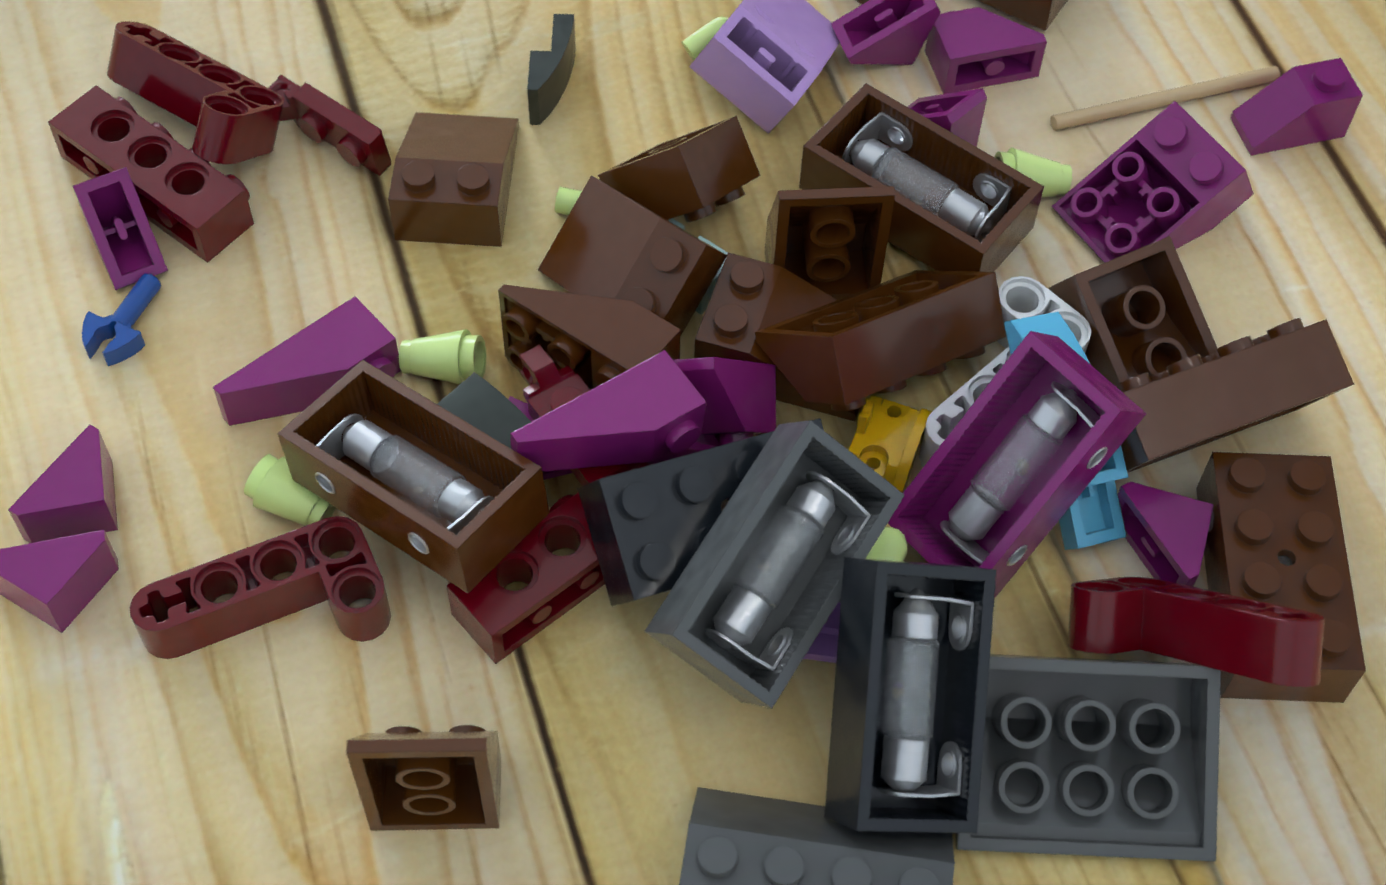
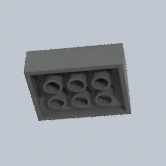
[956,654,1221,861]

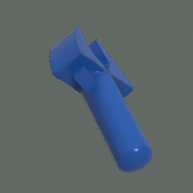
[82,273,161,366]

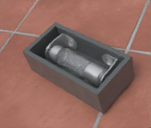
[644,420,905,708]

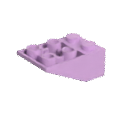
[689,0,840,133]

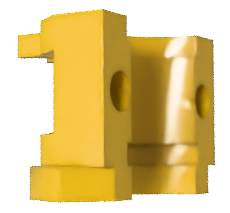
[848,395,932,493]

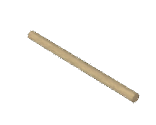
[1050,66,1280,131]

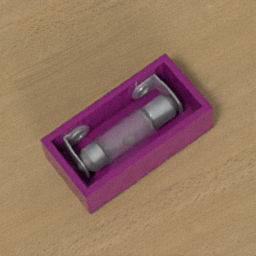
[888,331,1147,597]

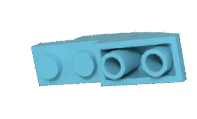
[1004,312,1128,550]

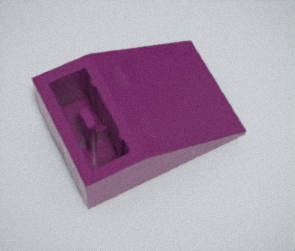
[1052,101,1254,263]

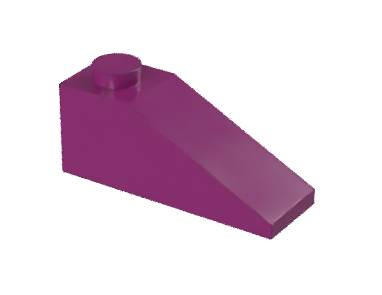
[213,296,401,426]
[510,350,707,471]

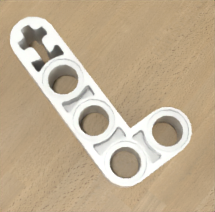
[919,276,1091,467]

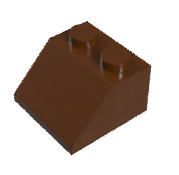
[598,116,761,223]

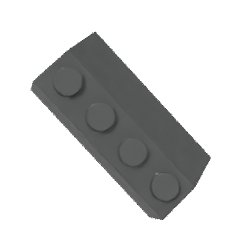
[679,787,955,885]

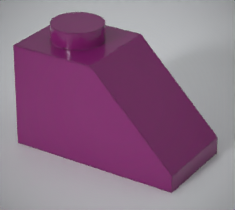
[925,7,1047,94]
[1230,58,1363,156]
[673,357,776,446]

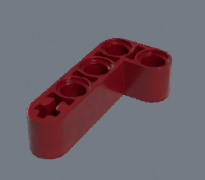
[107,21,284,165]
[130,516,391,659]
[1068,577,1325,687]

